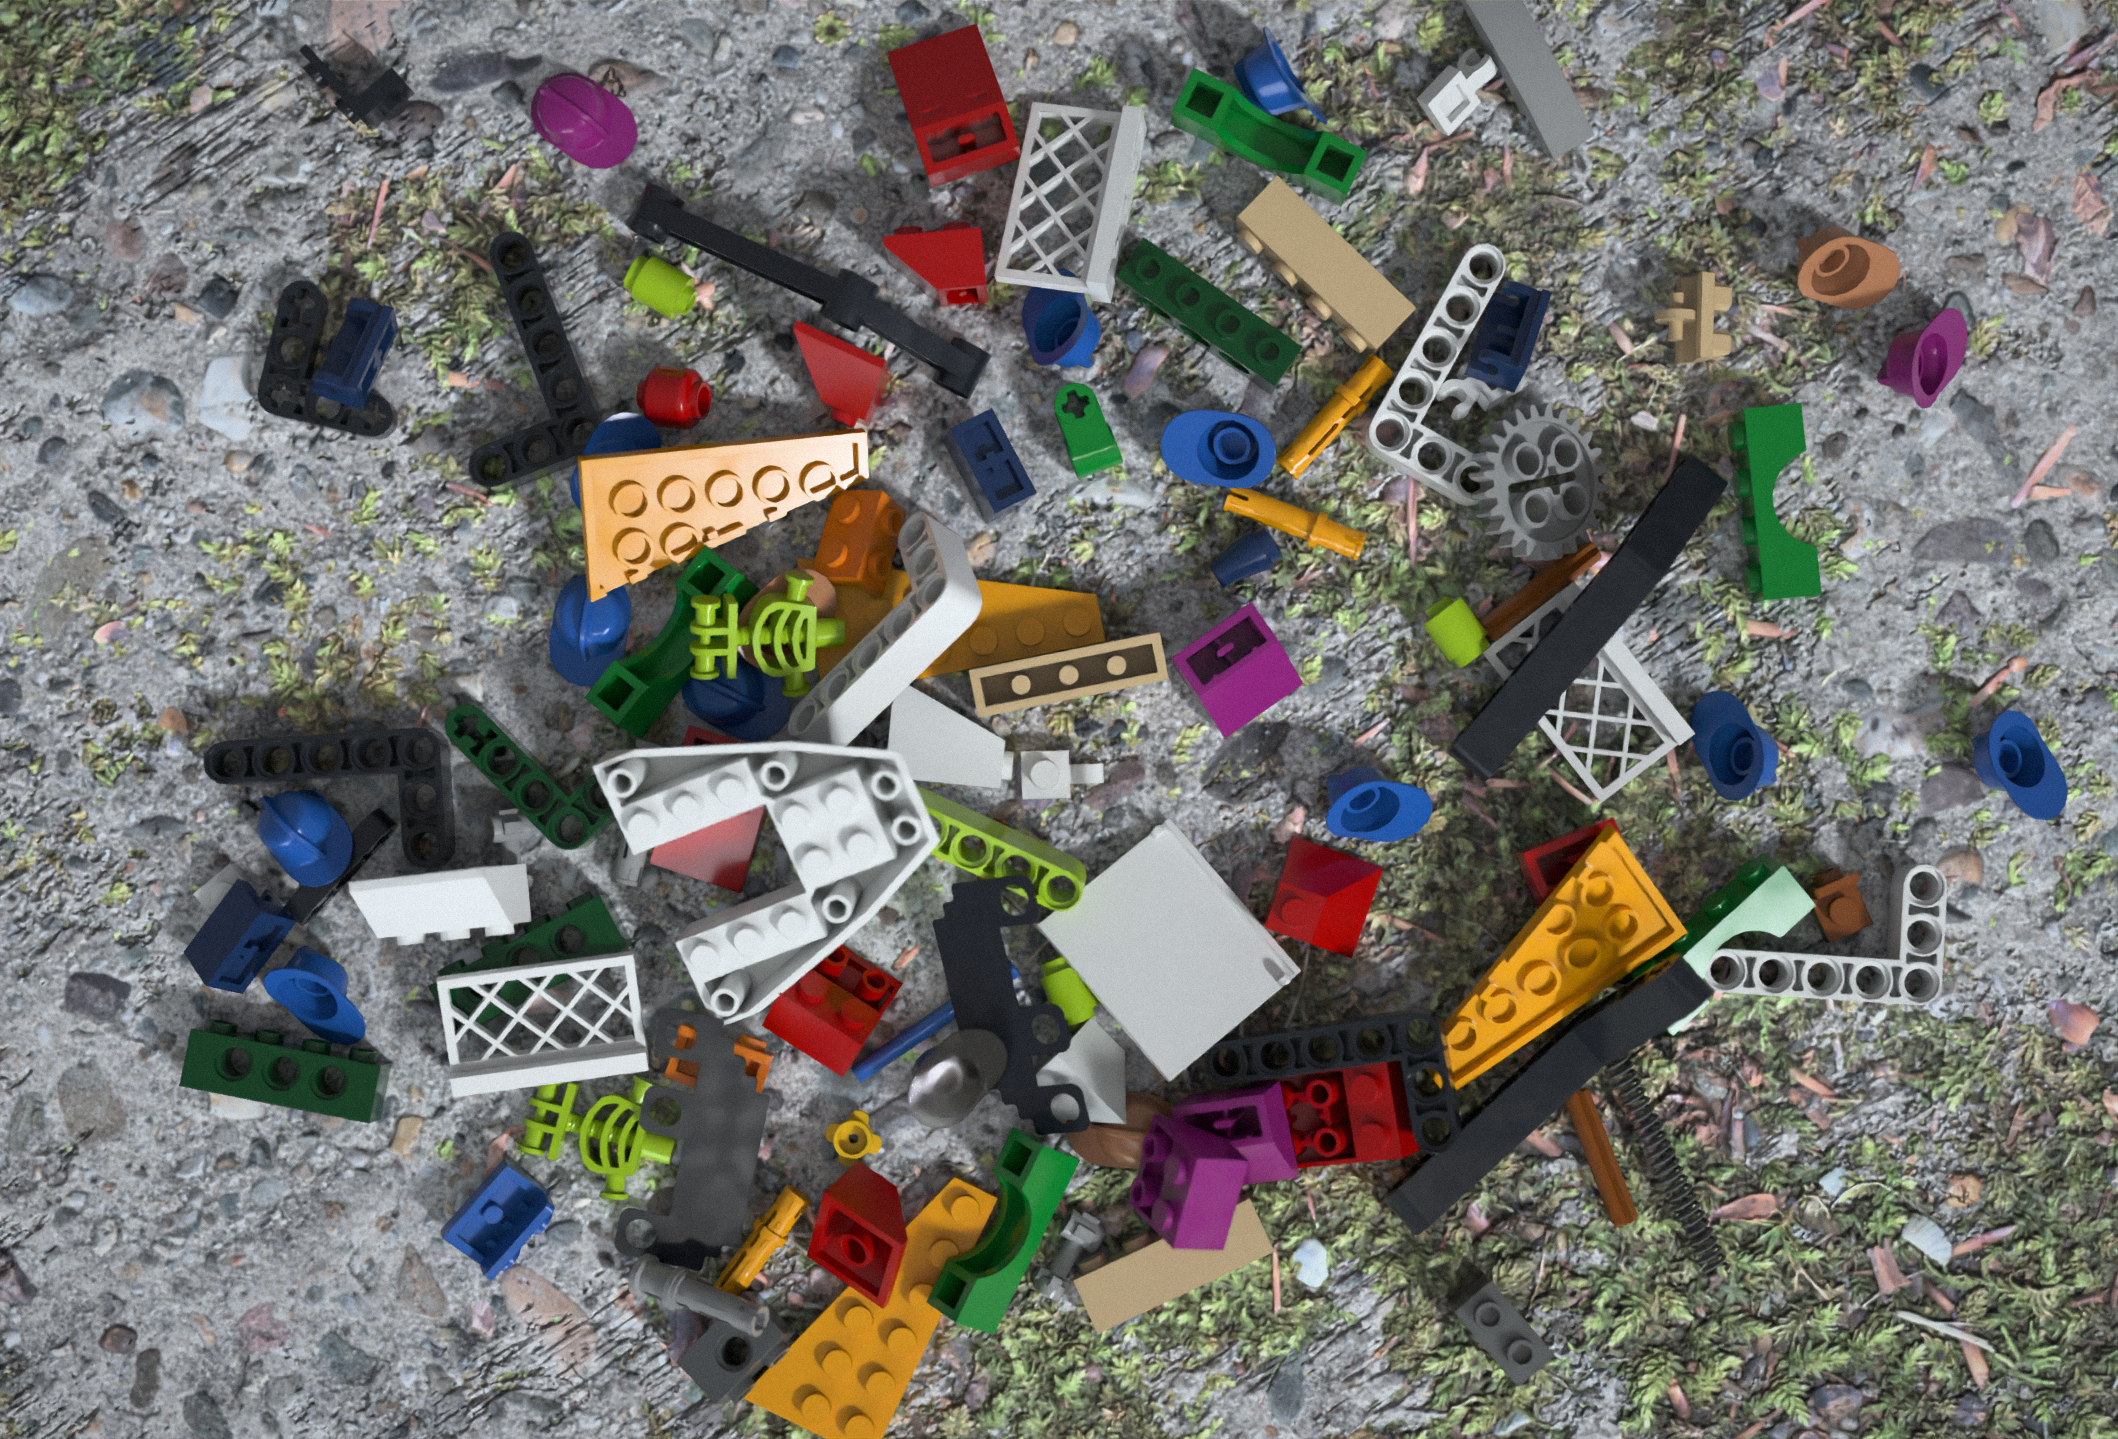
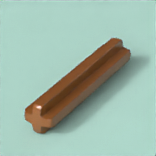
[1479,541,1602,642]
[1565,1087,1638,1227]

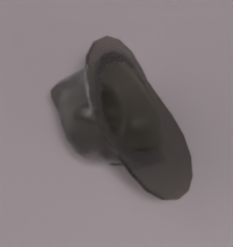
[907,1028,1007,1129]

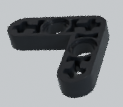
[258,281,398,440]

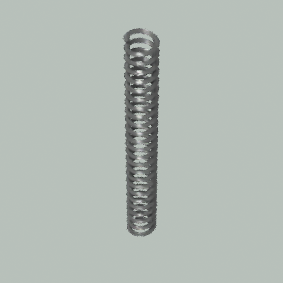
[1605,1053,1730,1273]

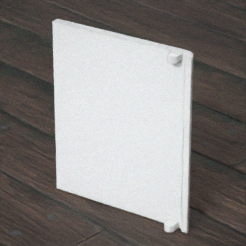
[1037,818,1301,1083]

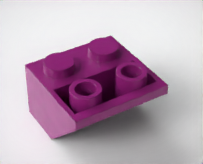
[1170,602,1303,739]
[1171,1081,1299,1185]
[1130,1115,1249,1250]

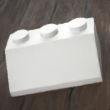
[348,864,532,946]

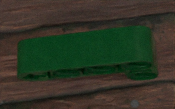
[445,704,616,850]

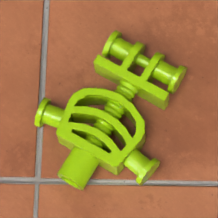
[690,571,846,697]
[516,1074,678,1200]

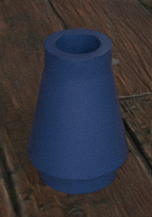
[1209,524,1283,588]

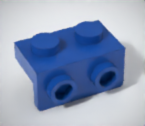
[440,1158,555,1280]

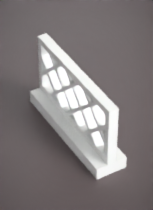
[994,102,1147,303]
[1483,581,1695,803]
[437,951,649,1097]

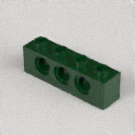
[1115,237,1302,395]
[428,891,634,1035]
[179,1019,392,1124]

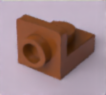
[1803,866,1873,943]

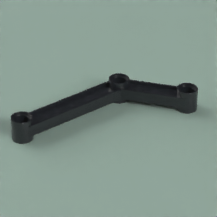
[625,183,991,400]

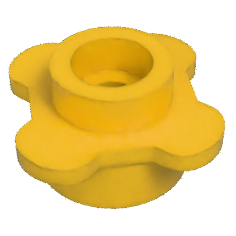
[825,1110,882,1167]

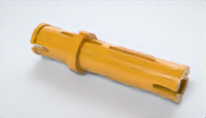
[1275,354,1394,480]
[1223,488,1368,562]
[713,1184,811,1297]

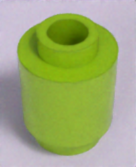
[623,254,698,320]
[1422,595,1491,668]
[1039,956,1101,1026]

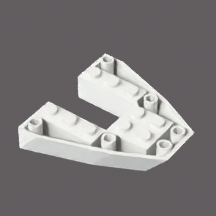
[592,742,940,1025]

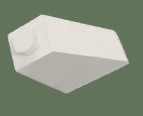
[887,685,1014,789]

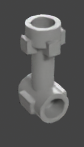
[485,808,533,898]
[1033,1209,1106,1301]

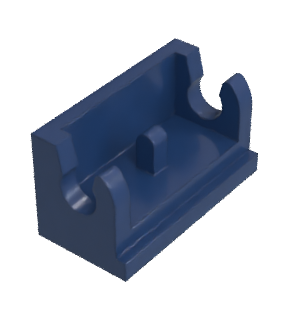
[1464,281,1552,393]
[311,297,399,410]
[942,408,1037,524]
[184,879,297,994]

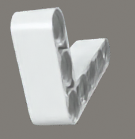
[1364,244,1506,506]
[788,511,982,747]
[1705,864,1947,1005]

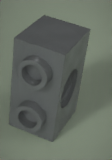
[1447,1272,1555,1387]
[677,1291,795,1404]

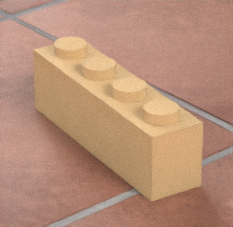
[1235,175,1416,355]
[969,632,1169,718]
[1073,1193,1274,1334]

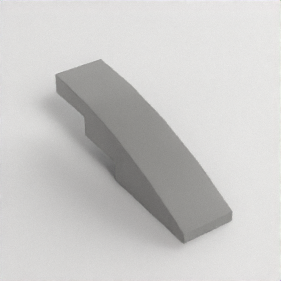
[1461,0,1595,159]

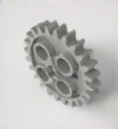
[1469,403,1609,561]

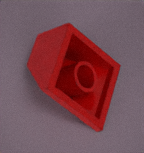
[793,320,892,429]
[1261,836,1383,958]
[807,1161,908,1309]

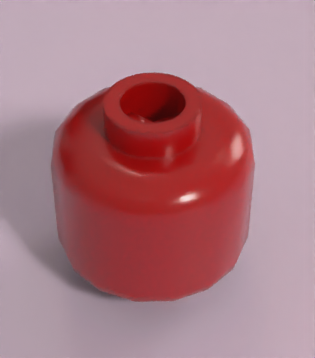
[636,366,712,430]

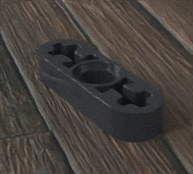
[284,808,398,926]

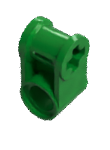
[1054,383,1123,480]

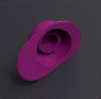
[531,72,637,169]
[1877,308,1967,409]

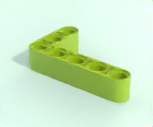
[915,784,1087,912]

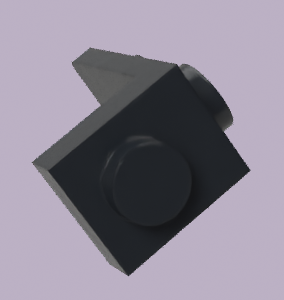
[299,44,415,131]

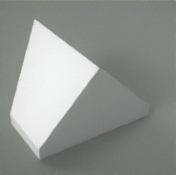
[1035,1018,1126,1124]

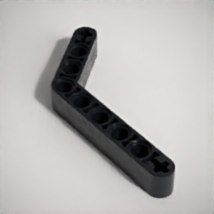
[1446,452,1728,783]
[1382,953,1713,1235]

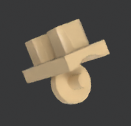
[1655,271,1732,365]

